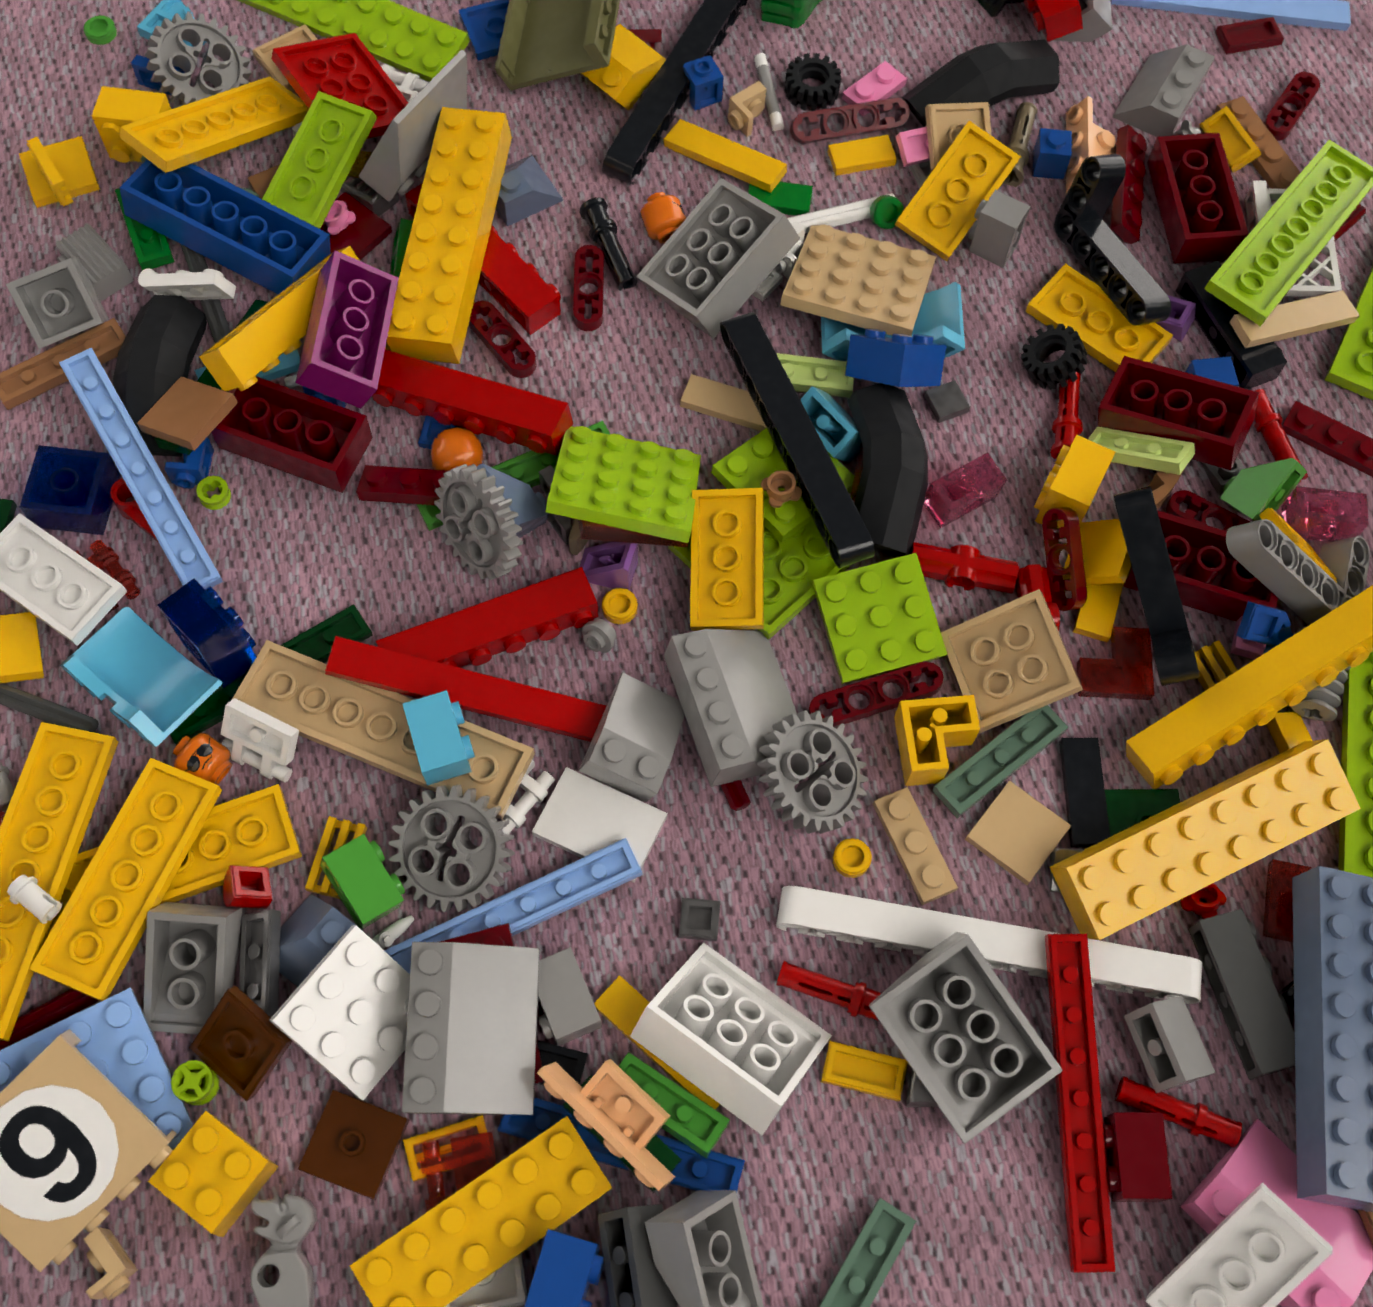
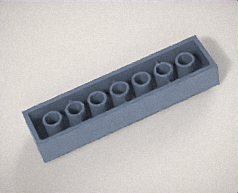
[1292,866,1373,1212]

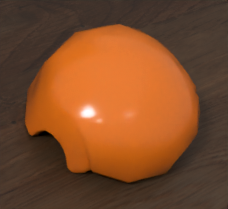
[431,427,483,471]

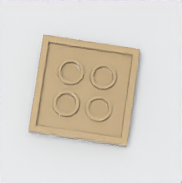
[941,589,1083,733]

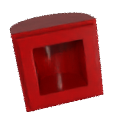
[223,865,273,909]

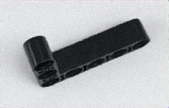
[1054,154,1172,326]
[1114,486,1200,686]

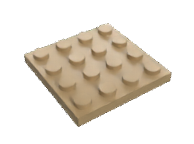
[780,225,936,336]

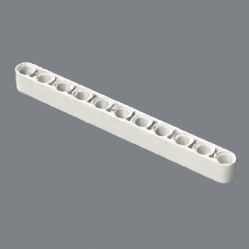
[776,886,1202,1004]

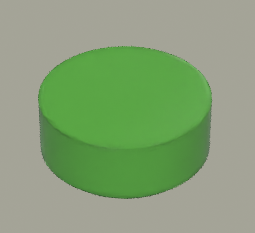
[84,16,117,45]

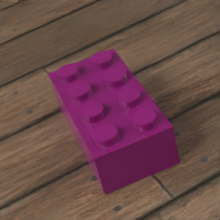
[295,250,399,409]

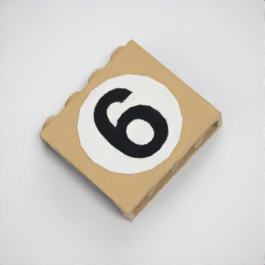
[0,1029,177,1272]

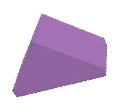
[579,537,638,590]

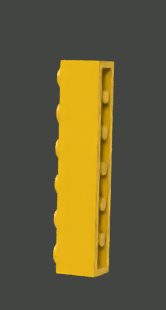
[199,246,360,391]

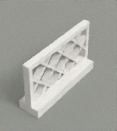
[1245,180,1342,297]

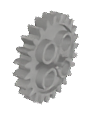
[145,12,252,106]
[434,464,523,580]
[757,710,868,834]
[389,785,515,912]

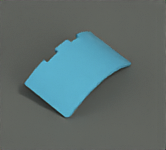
[821,282,965,361]
[60,607,223,747]

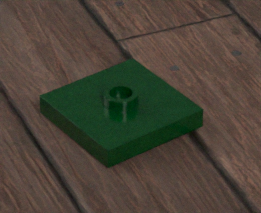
[1105,789,1180,837]

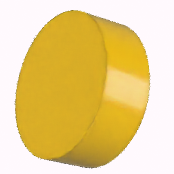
[602,588,638,624]
[833,838,872,878]

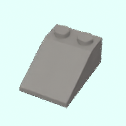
[578,672,684,802]
[143,902,242,1035]
[645,1190,764,1307]

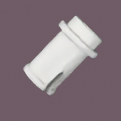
[7,875,62,924]

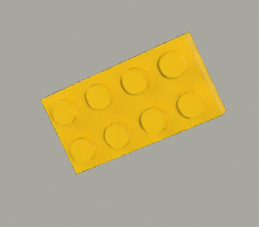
[895,120,1021,261]
[1025,263,1173,372]
[690,488,764,631]

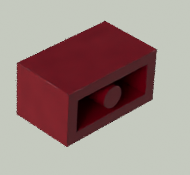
[1103,1112,1173,1202]

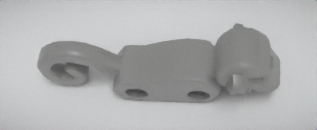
[250,1194,317,1307]

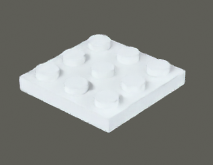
[269,925,410,1101]

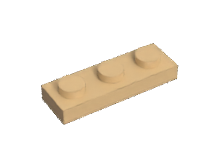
[873,787,958,905]

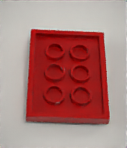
[271,33,408,139]

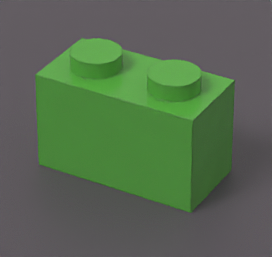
[320,834,405,930]

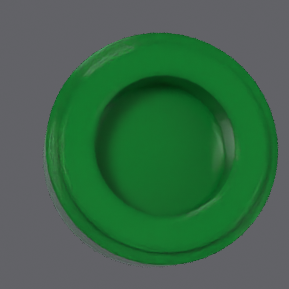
[870,195,904,229]

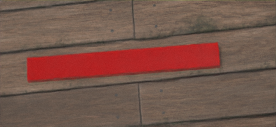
[325,636,606,742]
[1045,934,1116,1273]

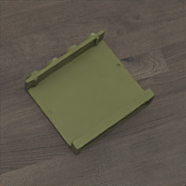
[495,0,620,91]

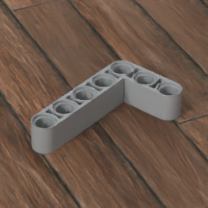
[1226,519,1370,625]

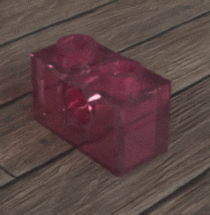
[924,452,1007,528]
[1281,486,1369,542]

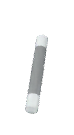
[754,53,784,131]

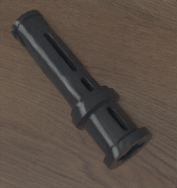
[579,197,637,291]

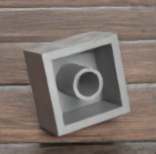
[6,256,109,349]

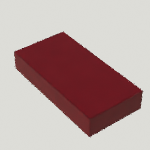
[1215,17,1284,54]

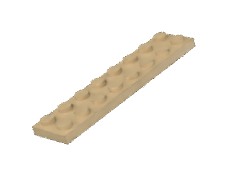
[232,640,535,820]

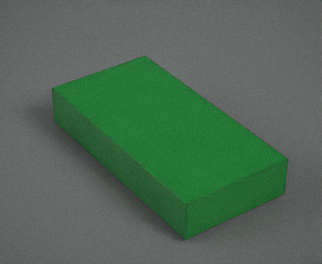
[748,182,813,216]

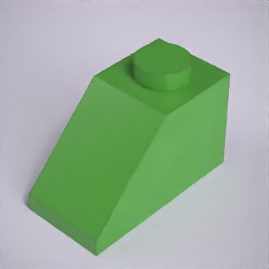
[1220,458,1307,522]

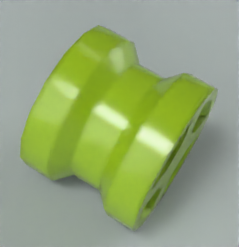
[171,1060,220,1106]

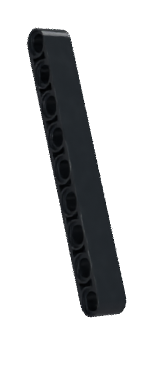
[602,0,748,185]
[720,312,875,568]

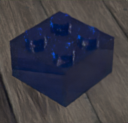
[19,445,121,535]
[157,579,257,688]

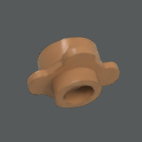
[761,470,802,508]

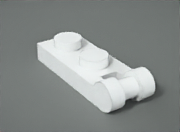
[138,268,236,300]

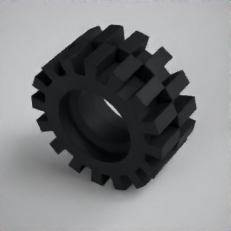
[784,53,841,111]
[1021,324,1088,389]

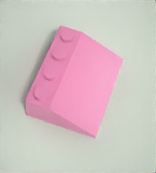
[1180,1119,1373,1307]

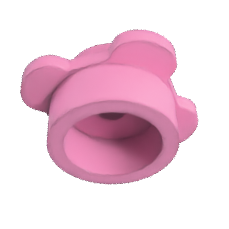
[323,200,356,235]

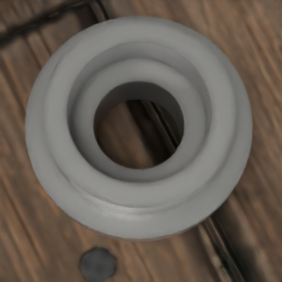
[582,618,617,653]

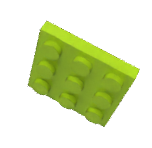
[711,428,859,543]
[812,553,948,684]

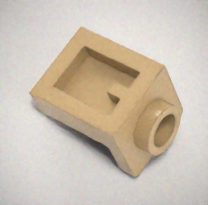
[728,81,767,137]
[83,1227,138,1300]

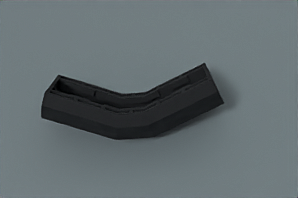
[902,39,1060,127]
[113,295,207,457]
[847,383,928,557]

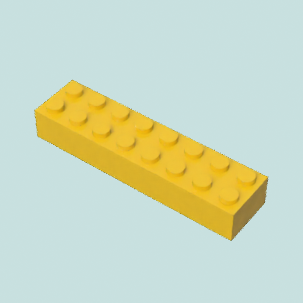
[387,107,512,364]
[1050,739,1361,940]

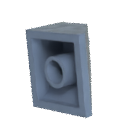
[496,155,563,226]
[477,463,549,538]
[279,894,363,987]

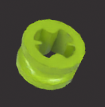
[196,476,231,510]

